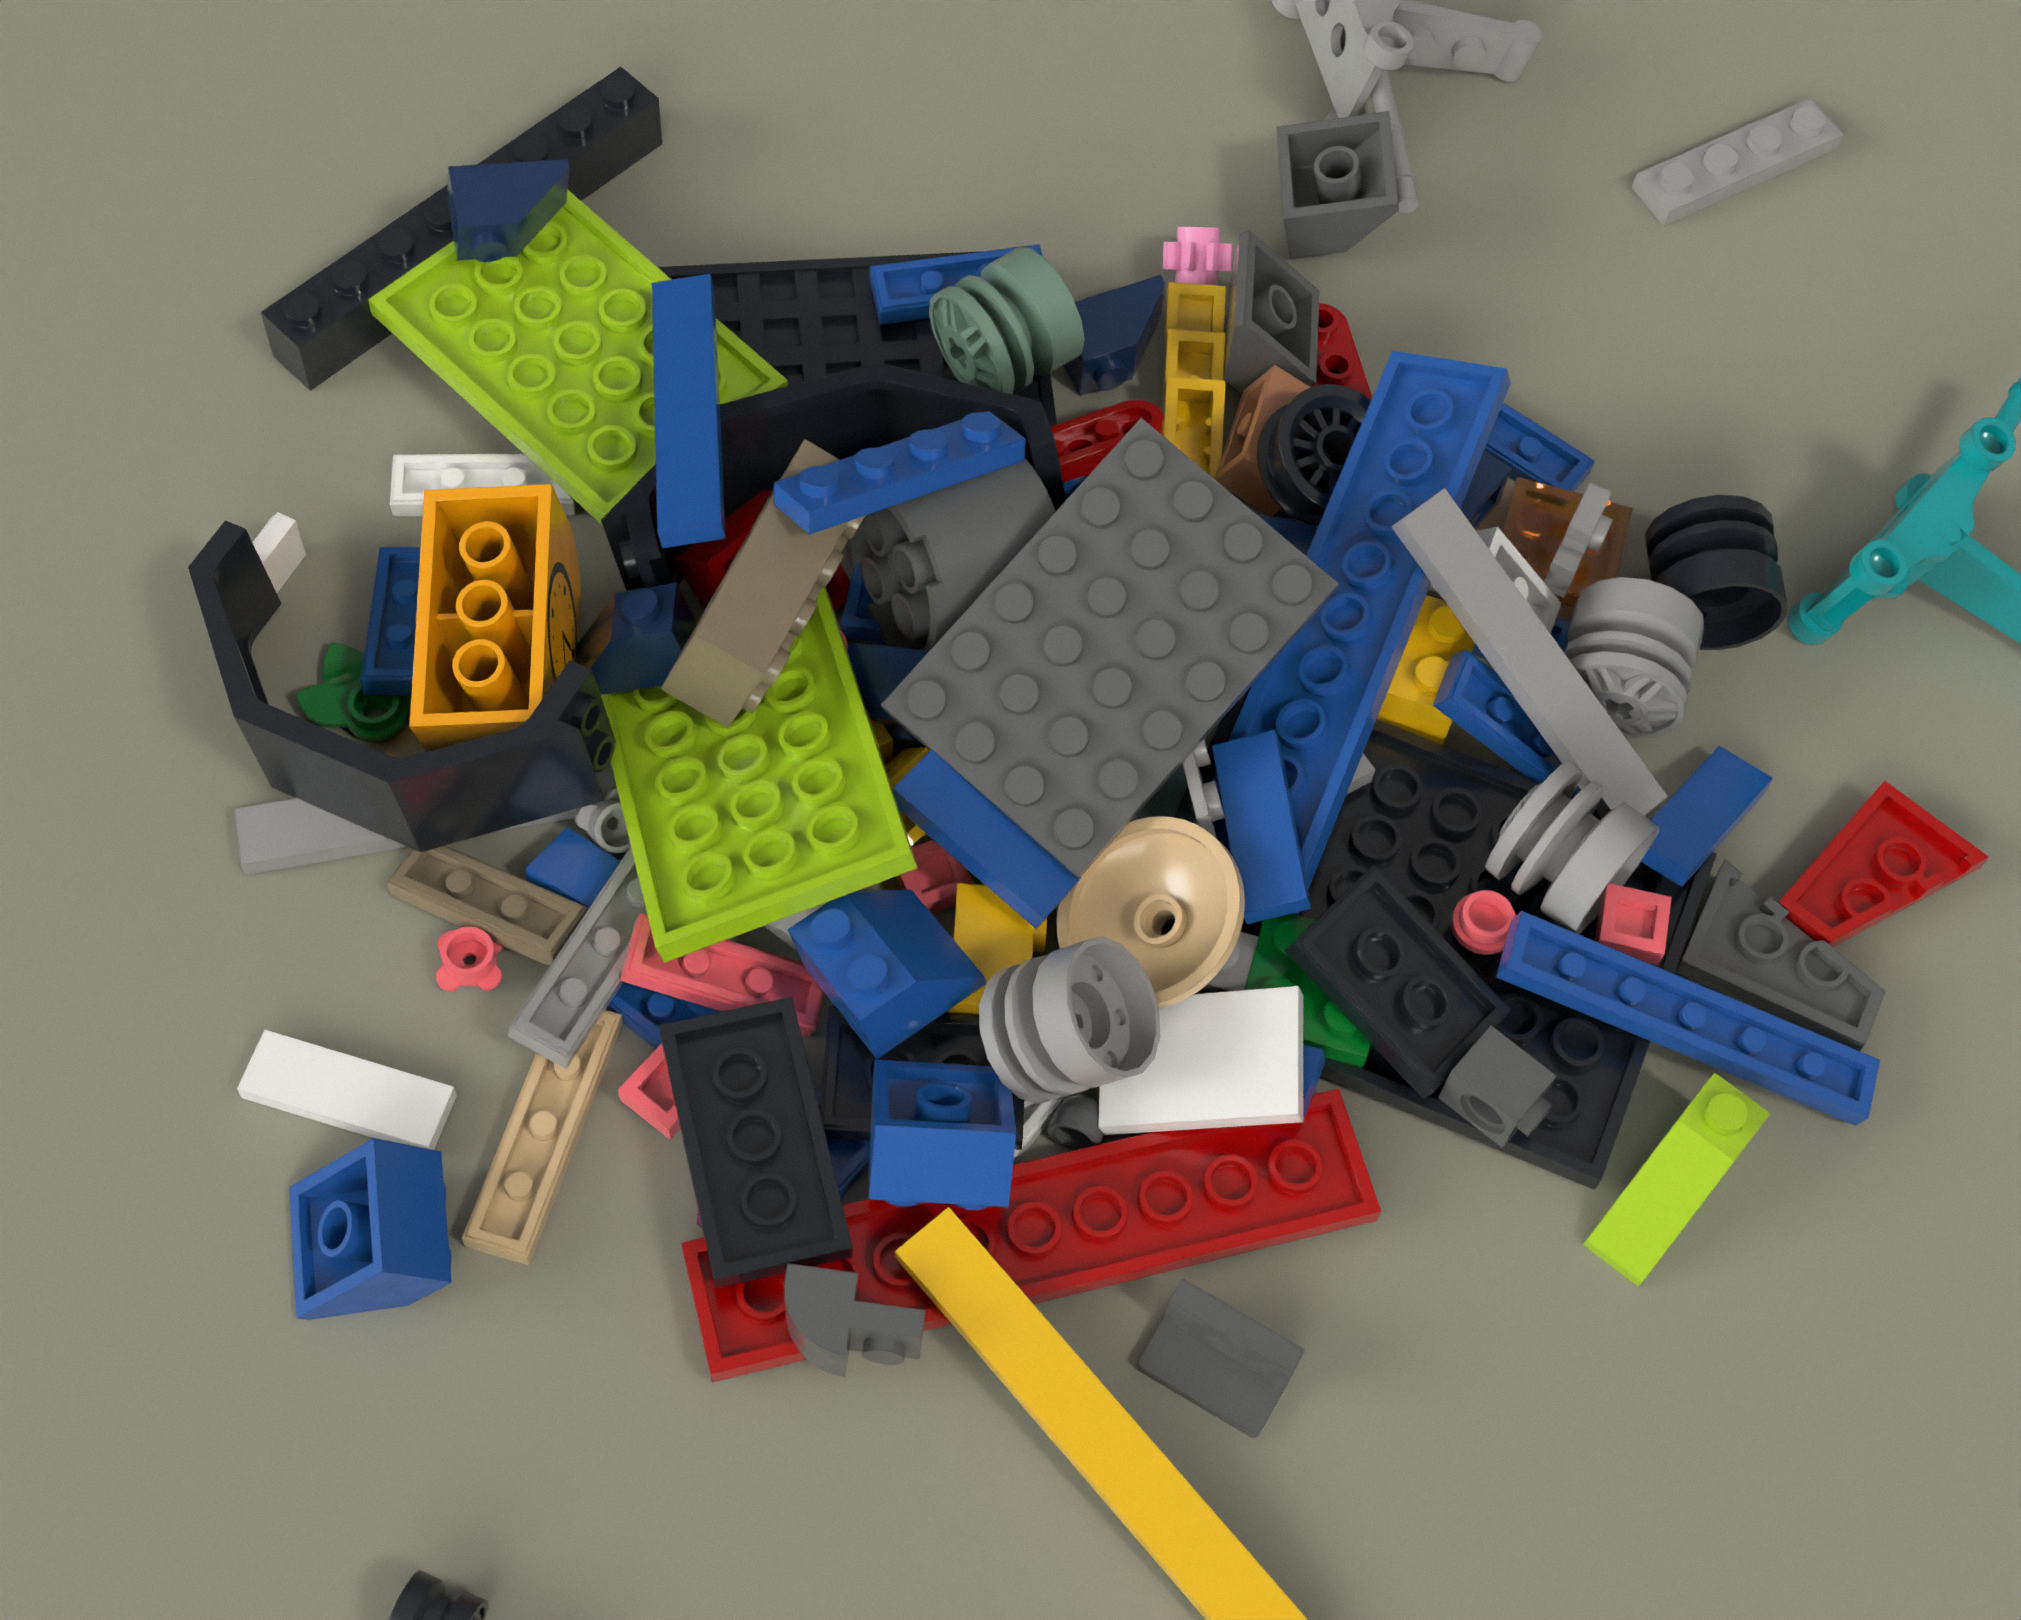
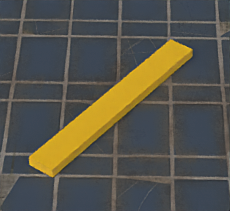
[894,1207,1308,1620]

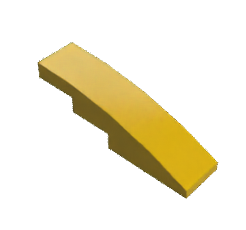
[1161,282,1226,478]

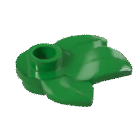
[296,642,409,741]

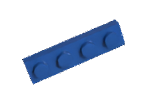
[774,411,1026,535]

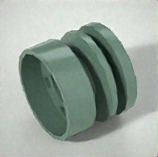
[929,247,1085,394]

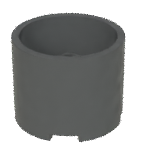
[845,458,1056,650]

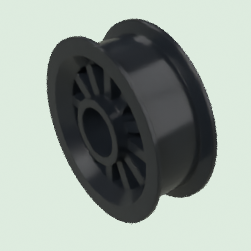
[1257,384,1371,526]

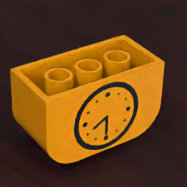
[409,484,581,752]

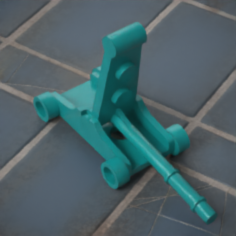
[1788,376,2021,645]

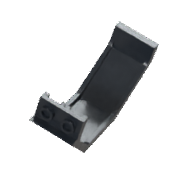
[601,362,1067,591]
[188,521,616,852]

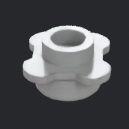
[575,786,631,857]

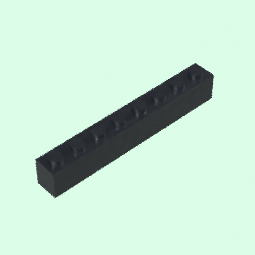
[261,66,662,391]

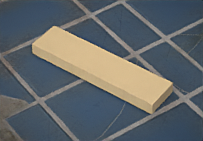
[462,1010,623,1266]

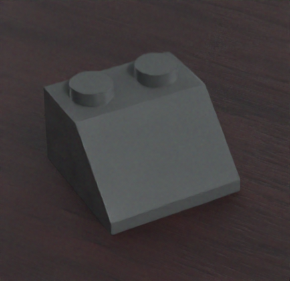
[1276,111,1399,259]
[1224,230,1320,394]

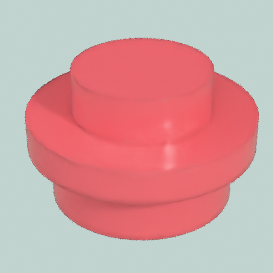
[1451,890,1516,955]

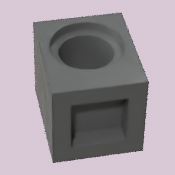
[1438,1026,1556,1148]

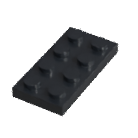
[659,997,853,1289]

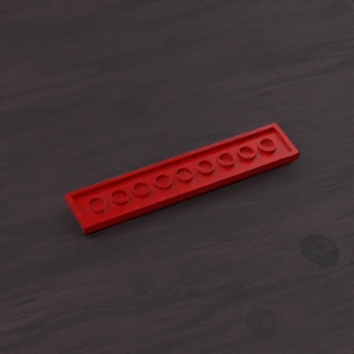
[681,1088,1382,1383]

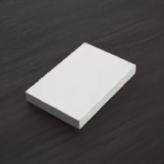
[1098,986,1303,1135]

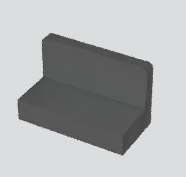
[1137,1278,1305,1438]

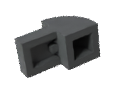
[784,1263,925,1377]

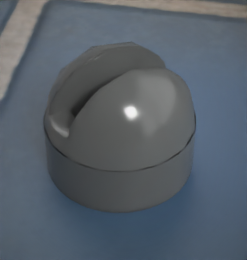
[1048,1095,1104,1151]

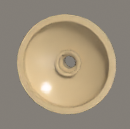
[1057,816,1245,1009]

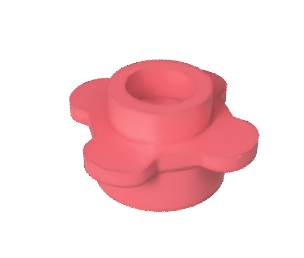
[436,926,503,992]

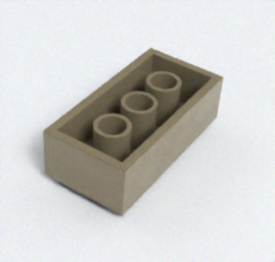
[661,439,866,728]

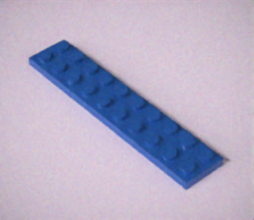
[1194,351,1511,915]

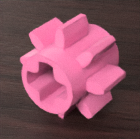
[1163,227,1233,285]

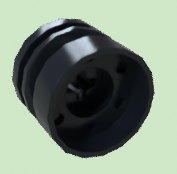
[1645,495,1788,650]

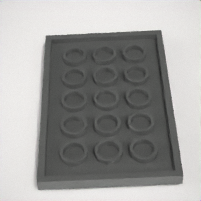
[881,418,1339,878]

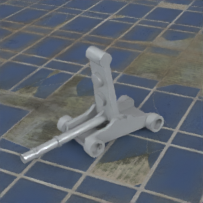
[1272,0,1542,214]

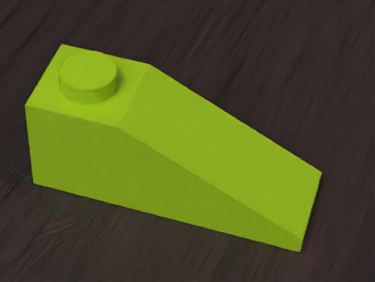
[1583,1072,1771,1287]

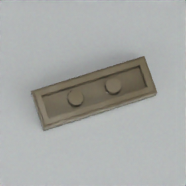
[386,846,588,967]

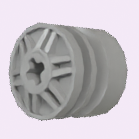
[1564,577,1704,738]
[1485,761,1659,934]
[979,937,1160,1104]

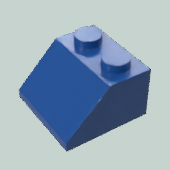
[788,889,987,1059]
[869,1059,1016,1210]
[289,1138,452,1320]

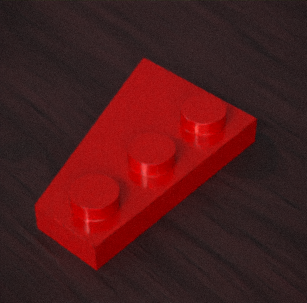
[1778,780,1989,947]

